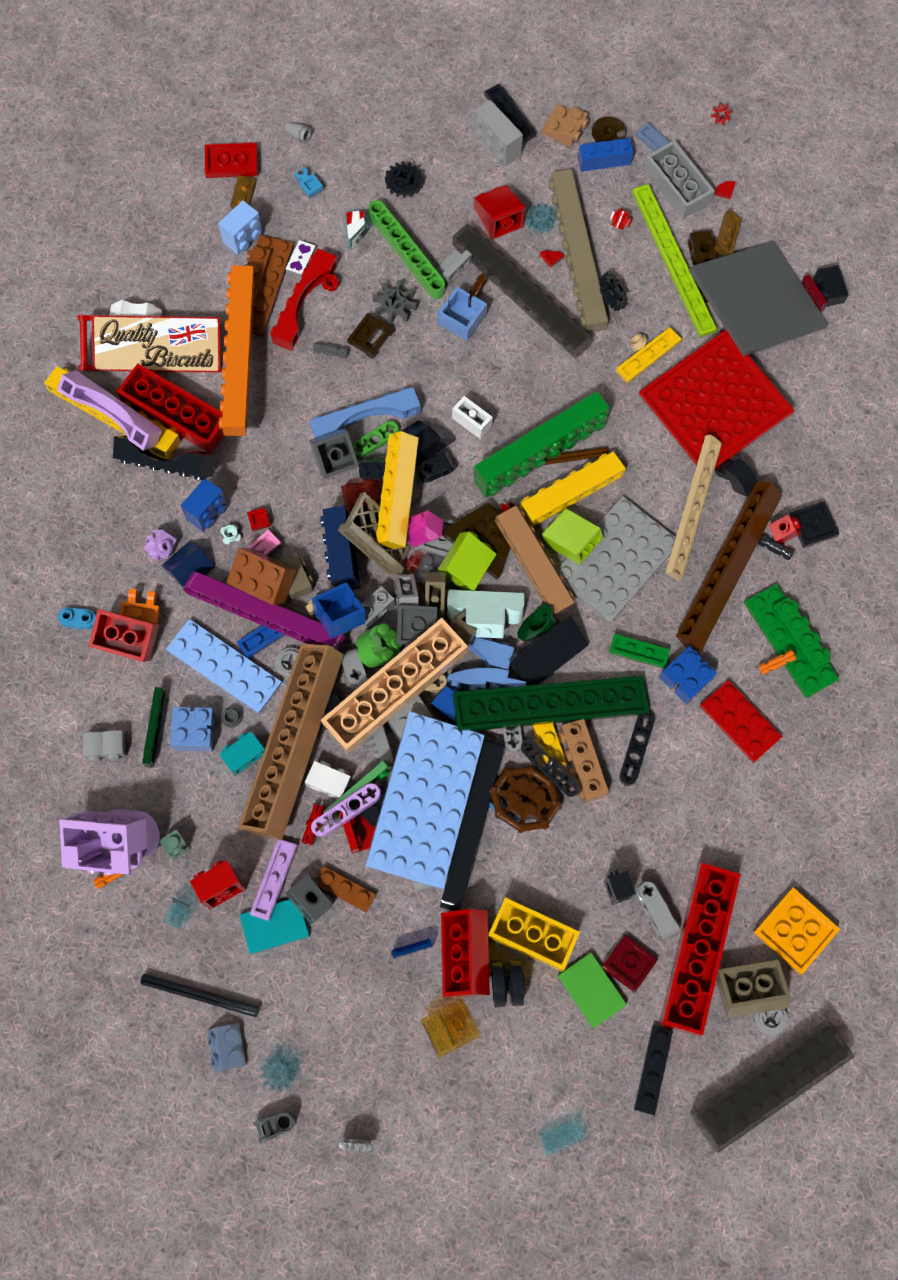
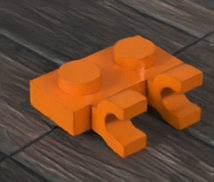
[119,589,161,624]

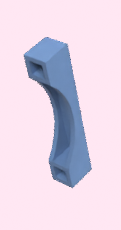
[309,387,421,438]
[468,637,514,670]

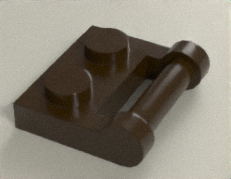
[347,313,394,359]

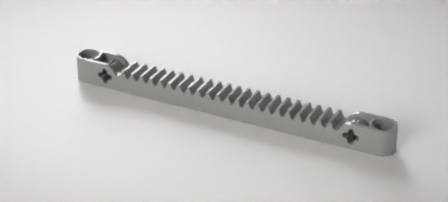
[341,648,433,893]

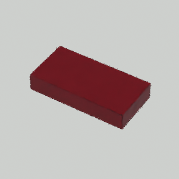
[801,274,828,312]

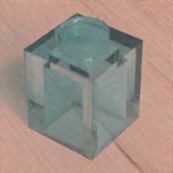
[163,898,191,930]

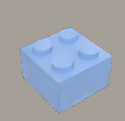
[218,201,262,255]

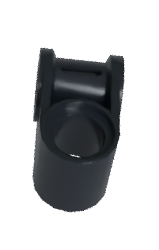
[419,452,455,483]

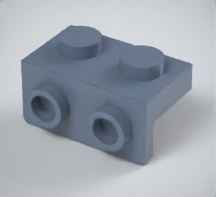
[207,1023,246,1072]

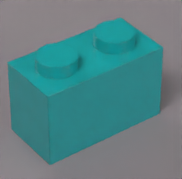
[219,731,265,776]

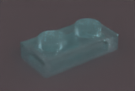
[538,1119,585,1156]

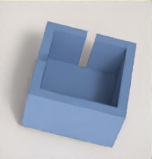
[437,287,487,341]
[170,707,215,751]

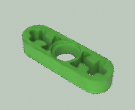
[352,421,399,459]

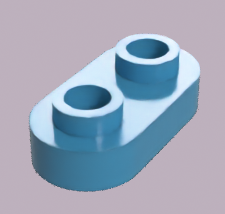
[58,607,96,630]

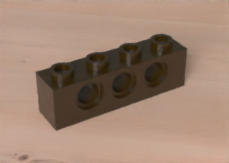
[687,230,719,303]

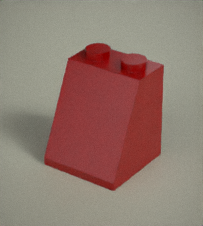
[474,185,525,240]

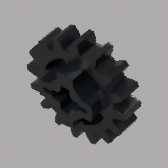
[385,161,422,198]
[599,272,627,311]

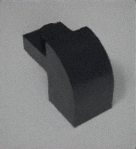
[715,459,758,497]

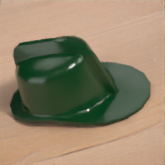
[517,604,559,641]

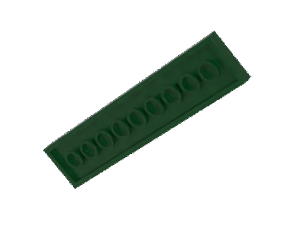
[452,676,649,731]

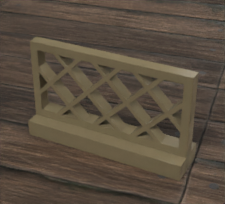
[338,492,411,576]

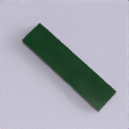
[142,687,165,768]

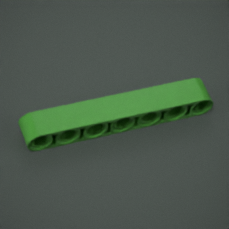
[369,200,445,299]

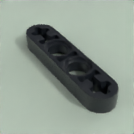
[619,713,654,786]
[521,738,582,797]

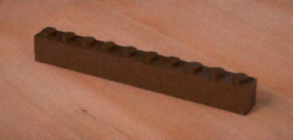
[675,481,782,651]

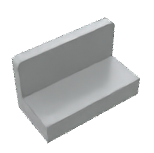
[436,250,472,286]

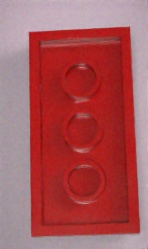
[700,680,782,763]

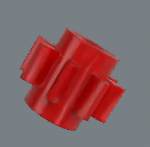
[711,102,732,125]
[609,208,632,230]

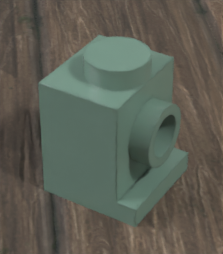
[159,829,191,860]

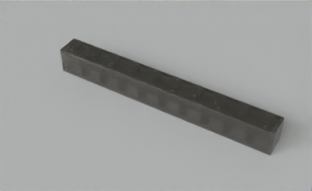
[452,223,592,359]

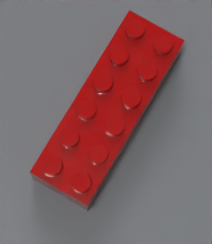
[116,363,224,453]

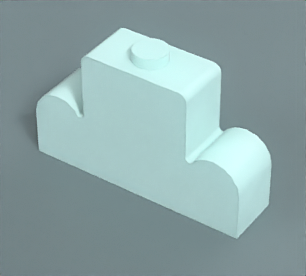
[447,590,524,638]

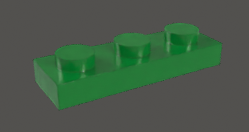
[609,634,670,669]

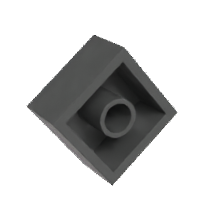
[309,428,359,479]

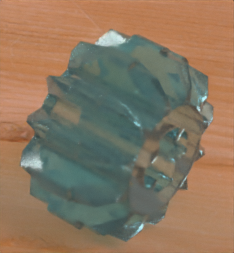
[525,203,555,235]
[260,1055,296,1092]

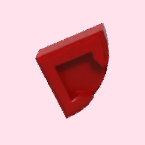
[714,181,736,199]
[539,250,564,268]

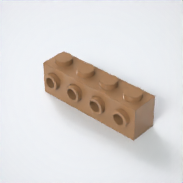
[558,719,609,803]

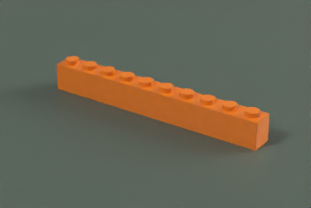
[219,265,255,436]

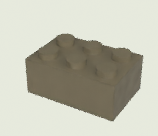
[716,959,791,1018]

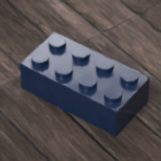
[320,505,361,590]

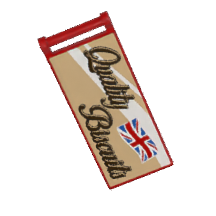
[78,315,221,373]

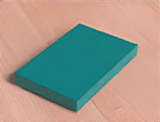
[240,900,309,955]

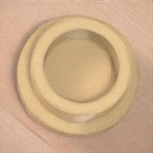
[630,334,647,351]

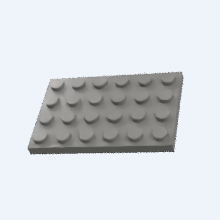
[556,496,676,624]

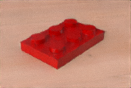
[205,143,258,178]

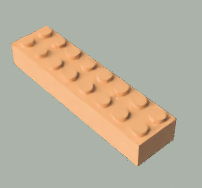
[321,618,468,754]

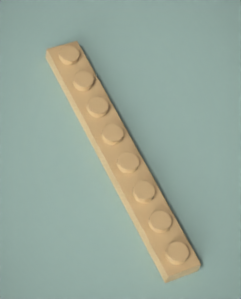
[666,435,722,580]

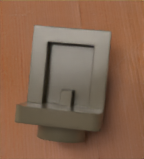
[450,611,477,646]

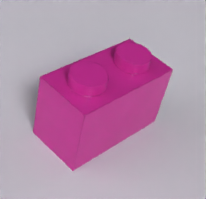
[406,510,444,547]

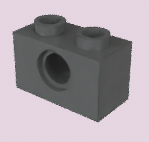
[285,874,333,925]

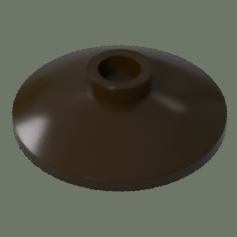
[591,117,626,142]

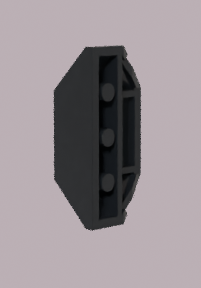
[402,420,455,467]

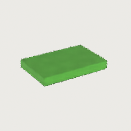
[557,953,627,1029]

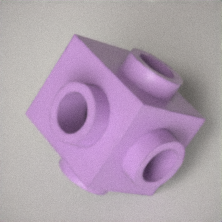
[143,530,177,560]

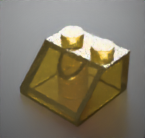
[421,999,481,1058]

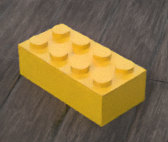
[488,898,580,972]

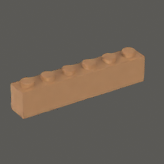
[495,506,574,615]

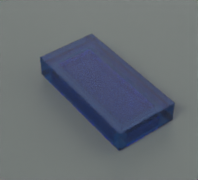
[391,939,433,960]

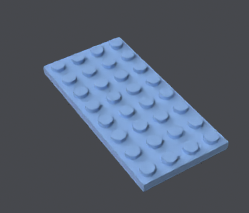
[365,712,484,889]

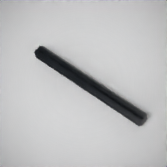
[140,974,259,1017]

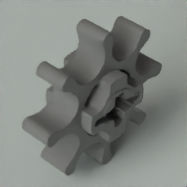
[373,281,416,324]

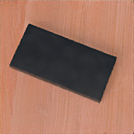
[509,614,589,686]

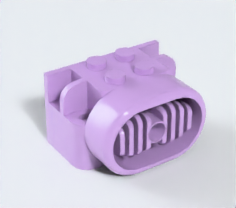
[59,809,160,875]

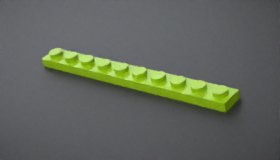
[632,184,717,338]

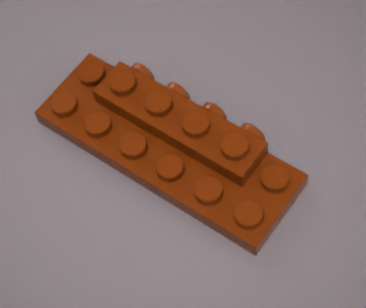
[243,235,294,337]

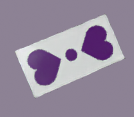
[286,240,316,277]

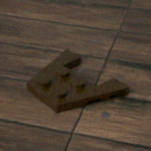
[442,502,510,580]

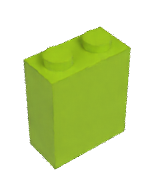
[542,508,603,565]
[438,531,496,591]

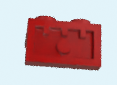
[339,812,376,854]

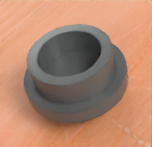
[221,708,241,728]

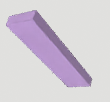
[250,840,298,921]

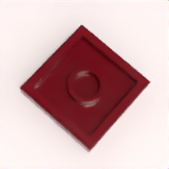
[601,934,658,993]

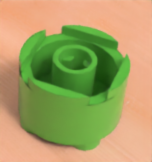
[356,623,402,668]

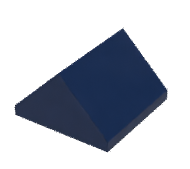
[161,541,215,588]

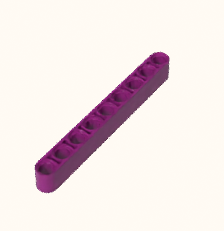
[183,572,345,651]

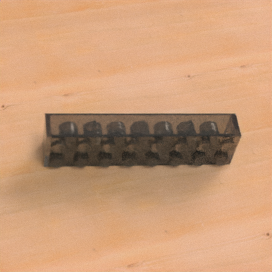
[690,1020,855,1153]

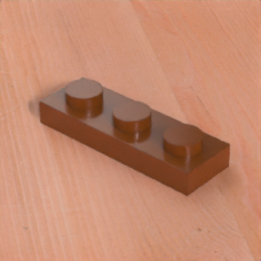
[316,866,376,913]

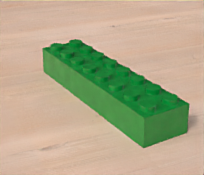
[473,391,610,498]

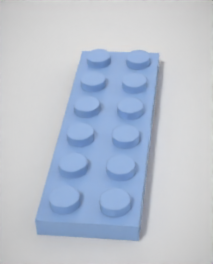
[166,619,282,714]

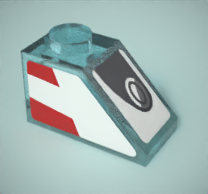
[344,209,370,251]

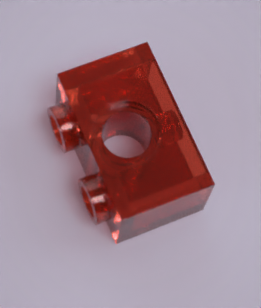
[341,479,381,513]

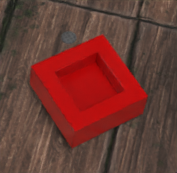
[247,507,270,532]

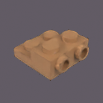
[541,104,589,147]

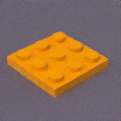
[753,887,840,975]

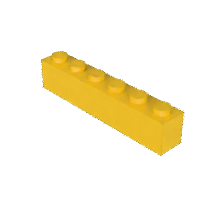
[376,431,418,549]
[519,451,626,527]

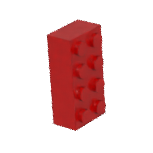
[441,909,490,997]

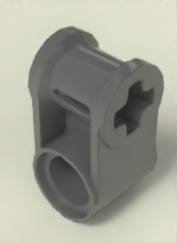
[253,1112,296,1144]

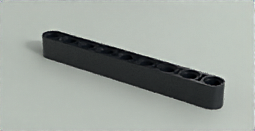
[440,738,505,911]

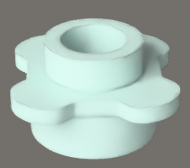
[220,524,241,544]

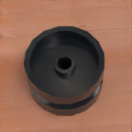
[491,960,525,1008]

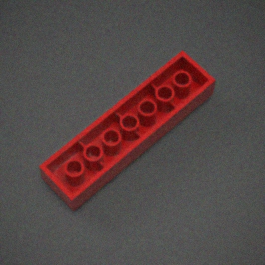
[659,863,741,1036]

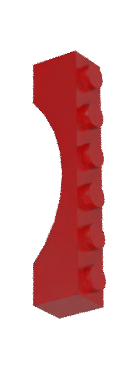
[270,248,338,351]

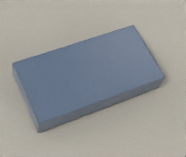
[635,123,670,152]

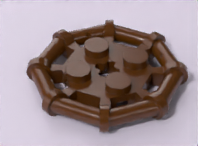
[489,765,562,834]

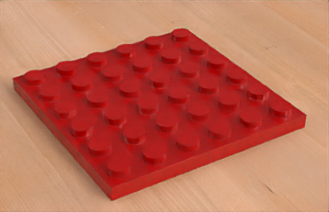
[639,330,795,470]

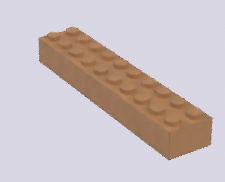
[238,644,343,840]

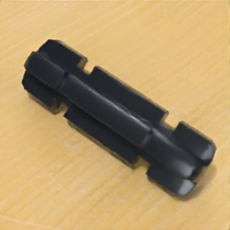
[758,535,794,560]

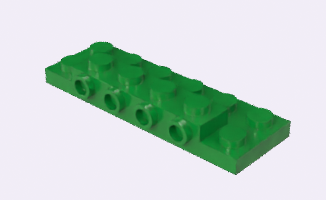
[744,584,839,699]

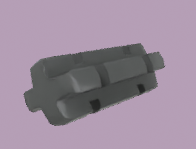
[313,342,348,358]

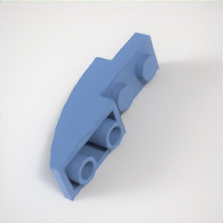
[447,668,526,691]

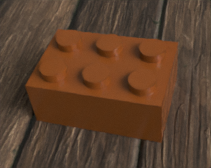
[226,548,297,605]

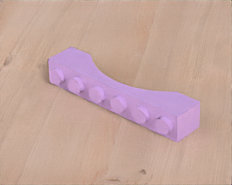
[57,370,162,450]

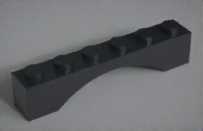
[113,435,215,480]

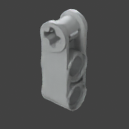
[636,882,680,941]

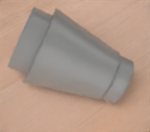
[285,122,311,142]

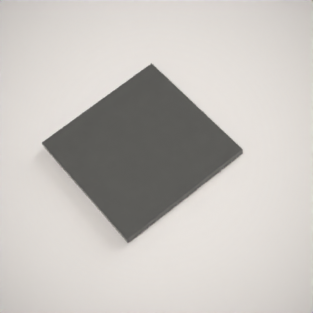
[689,241,828,356]

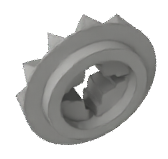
[275,648,299,678]
[754,1009,787,1035]
[339,1138,373,1152]

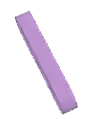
[311,784,381,837]

